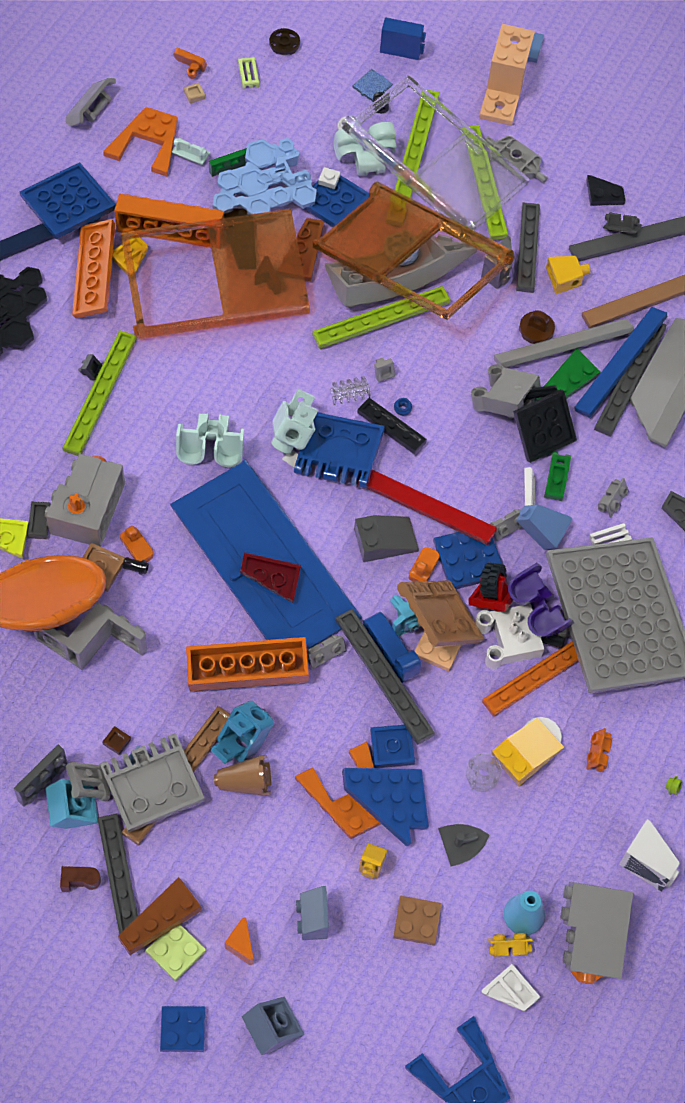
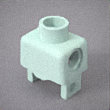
[271,389,318,454]

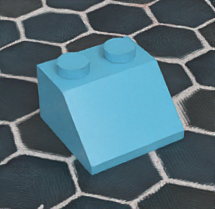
[46,779,98,829]

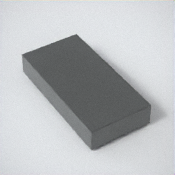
[27,501,51,539]

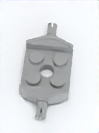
[484,136,548,183]

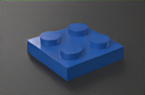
[370,725,415,768]
[160,1006,205,1052]

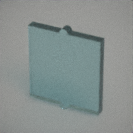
[353,69,393,102]

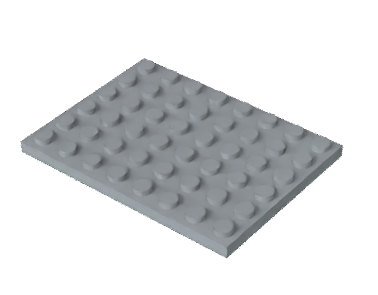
[546,537,685,693]

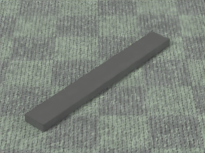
[569,216,685,261]
[594,323,667,437]
[335,609,435,745]

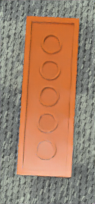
[72,219,115,318]

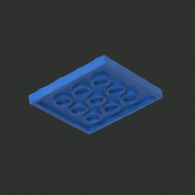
[20,162,116,239]

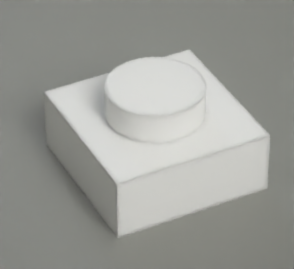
[318,167,340,189]

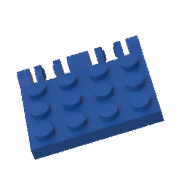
[294,412,385,488]

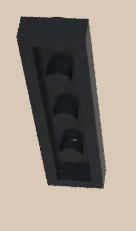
[357,397,427,455]

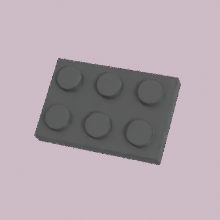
[14,744,68,807]

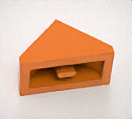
[225,918,253,965]

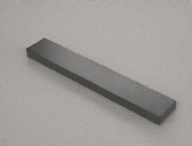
[516,202,540,293]
[97,813,138,934]

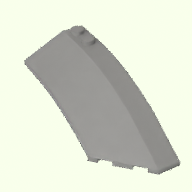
[325,231,477,307]
[629,318,685,448]

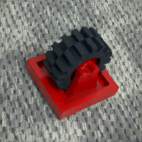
[468,562,513,612]

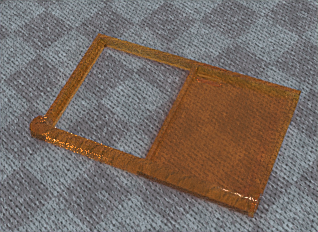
[312,181,515,320]

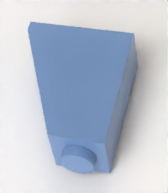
[516,504,572,549]

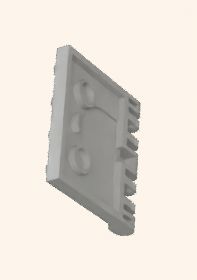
[99,733,205,833]

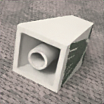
[619,819,680,892]

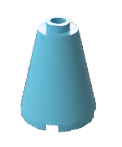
[504,891,545,935]

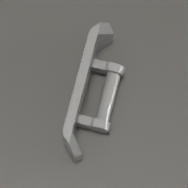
[66,78,116,126]

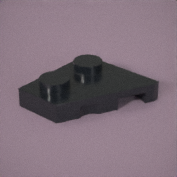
[586,175,625,206]

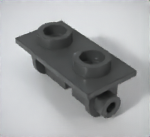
[603,212,642,234]

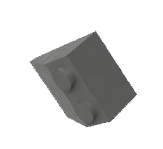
[354,515,419,562]

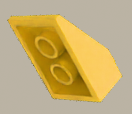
[492,718,564,787]

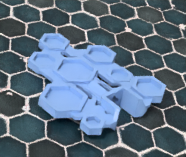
[213,138,317,221]

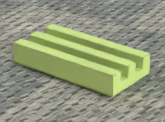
[238,57,259,88]

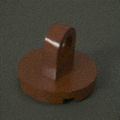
[519,310,555,344]

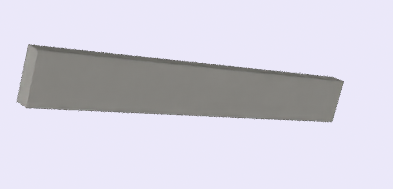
[494,319,634,368]

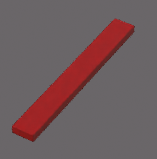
[357,469,497,545]

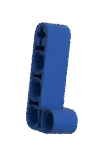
[363,612,421,683]

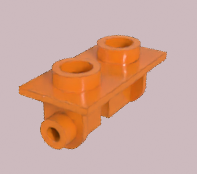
[586,728,613,772]

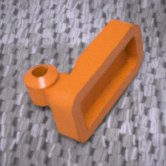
[173,48,207,79]
[120,526,153,562]
[408,547,440,582]

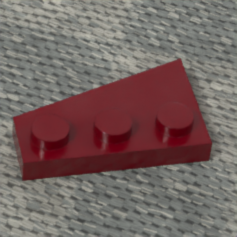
[240,552,301,603]

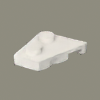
[481,964,540,1012]

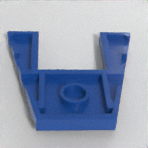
[405,1016,511,1103]

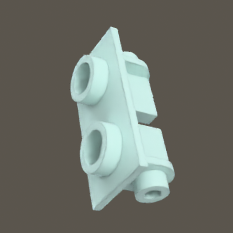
[172,138,210,165]

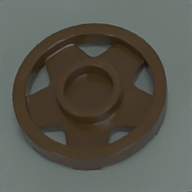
[269,28,300,55]

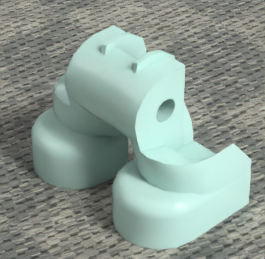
[333,122,396,176]
[176,413,244,468]

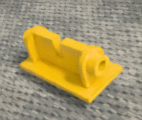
[487,933,533,957]

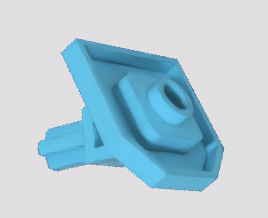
[390,595,421,637]

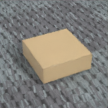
[183,83,205,104]

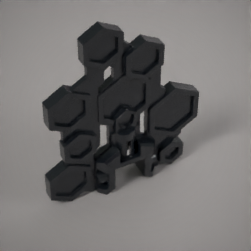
[0,267,47,355]

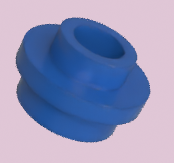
[394,398,412,416]

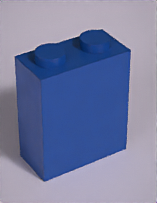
[380,17,426,60]

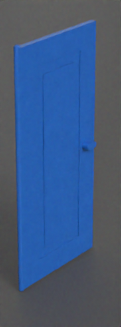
[170,459,362,649]

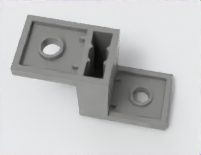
[33,602,147,670]

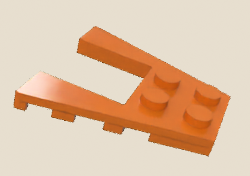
[103,107,178,176]
[295,742,381,839]

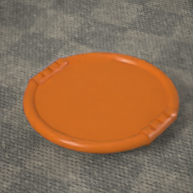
[0,555,106,631]

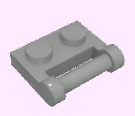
[66,762,110,801]

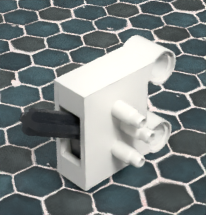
[475,604,564,669]

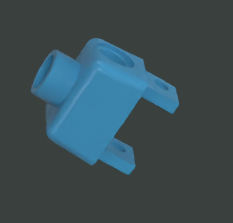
[211,701,274,764]

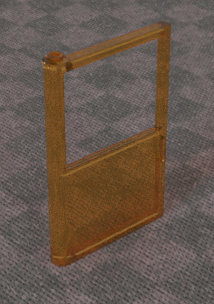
[121,209,310,339]

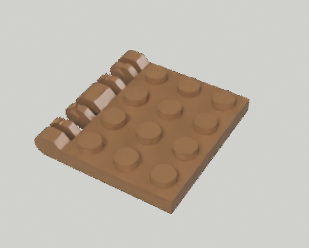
[397,580,484,647]

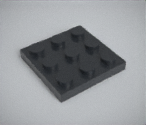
[513,389,577,463]

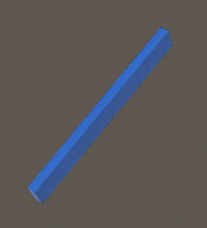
[574,307,668,418]

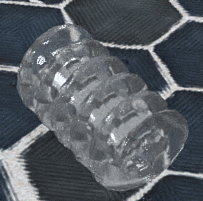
[330,376,370,406]

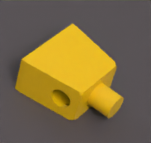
[546,256,590,294]

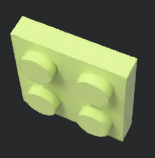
[145,925,206,982]

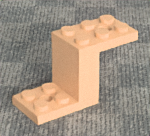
[479,24,535,126]

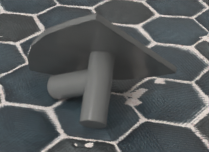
[438,824,489,867]

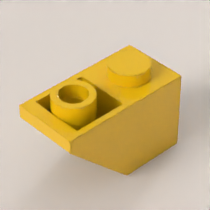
[358,843,387,879]

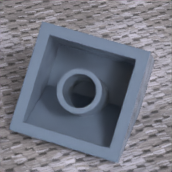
[296,886,329,940]
[241,996,305,1055]

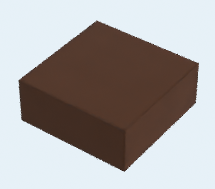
[102,726,131,755]

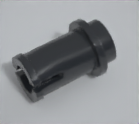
[123,557,149,575]

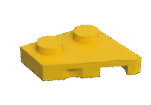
[112,235,148,278]

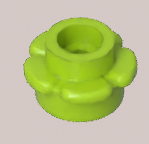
[666,776,683,795]

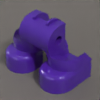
[508,563,575,637]

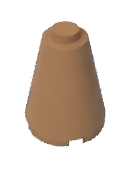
[214,755,272,796]

